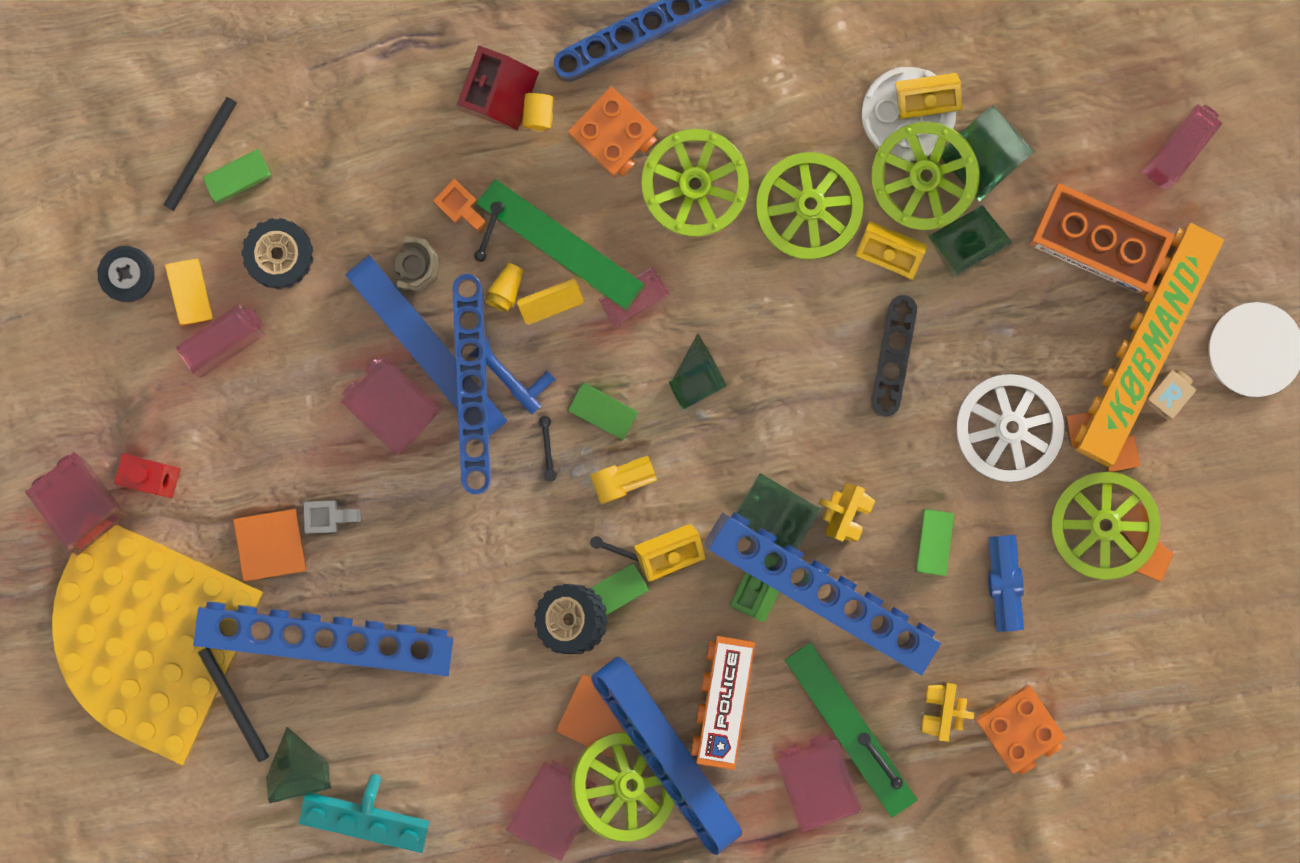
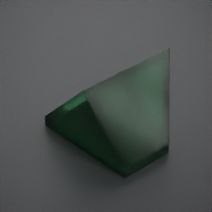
[668,333,727,410]
[266,727,331,804]

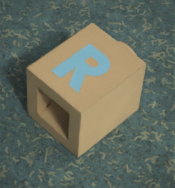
[1145,370,1197,421]

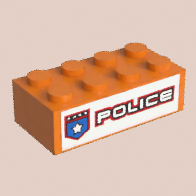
[1028,183,1175,296]
[691,635,755,770]

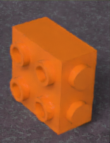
[568,86,657,179]
[974,684,1066,775]

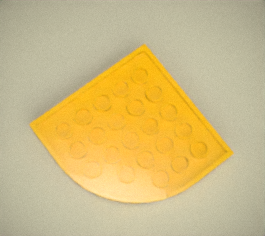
[52,513,264,765]

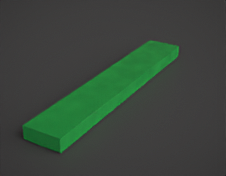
[476,179,645,311]
[784,642,917,818]

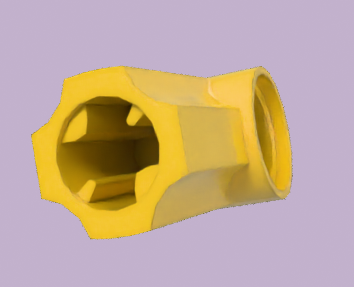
[522,93,553,132]
[590,456,657,505]

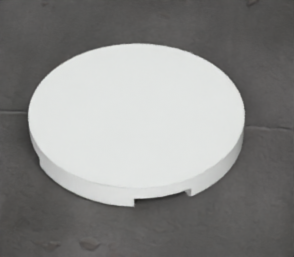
[861,67,956,161]
[1208,302,1300,397]

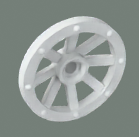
[956,374,1064,482]

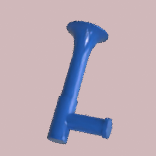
[466,335,556,415]

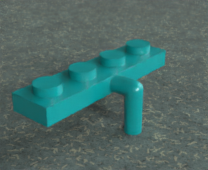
[299,774,430,853]

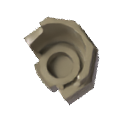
[395,236,440,292]

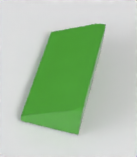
[203,148,273,205]
[568,382,638,441]
[915,509,954,576]
[730,555,779,622]
[591,563,649,615]

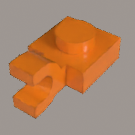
[433,178,488,234]

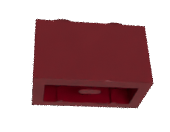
[457,45,539,131]

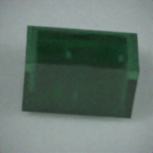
[941,105,1035,201]
[736,473,821,557]

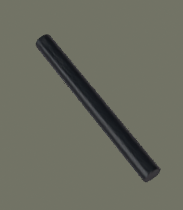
[163,97,237,211]
[197,648,269,762]

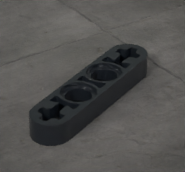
[871,295,917,417]

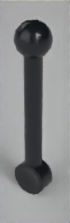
[474,201,504,262]
[539,416,557,482]
[590,536,639,562]
[858,733,903,789]

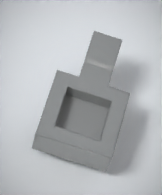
[303,501,361,534]

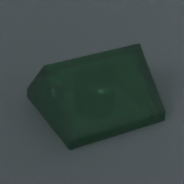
[928,205,1012,279]

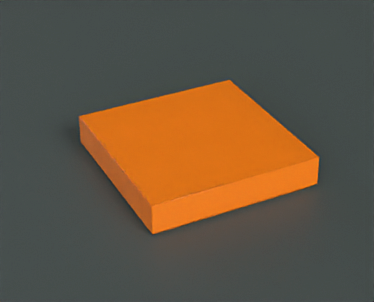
[233,509,307,582]
[556,674,625,758]

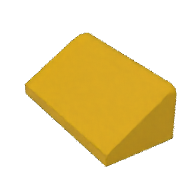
[895,73,963,119]
[855,221,927,280]
[165,258,214,327]
[517,278,584,325]
[634,524,706,582]

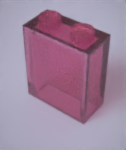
[1140,104,1223,191]
[175,304,264,377]
[341,357,442,456]
[25,452,127,556]
[775,734,862,833]
[506,760,598,861]

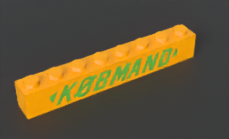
[1074,223,1224,467]

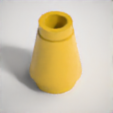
[485,263,524,312]

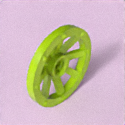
[872,122,979,230]
[642,129,749,237]
[756,152,863,260]
[1052,472,1161,580]
[571,733,674,842]

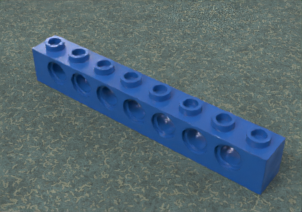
[703,512,941,676]
[193,601,453,676]

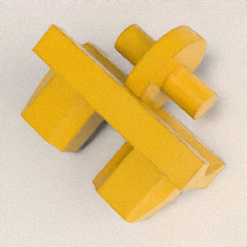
[818,482,875,542]
[920,682,975,742]

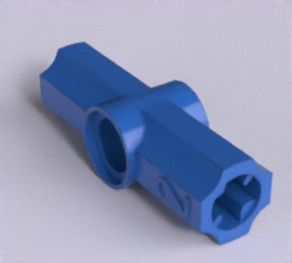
[988,535,1024,632]

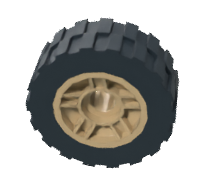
[242,218,314,289]
[534,584,608,655]

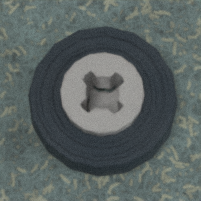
[97,246,155,302]

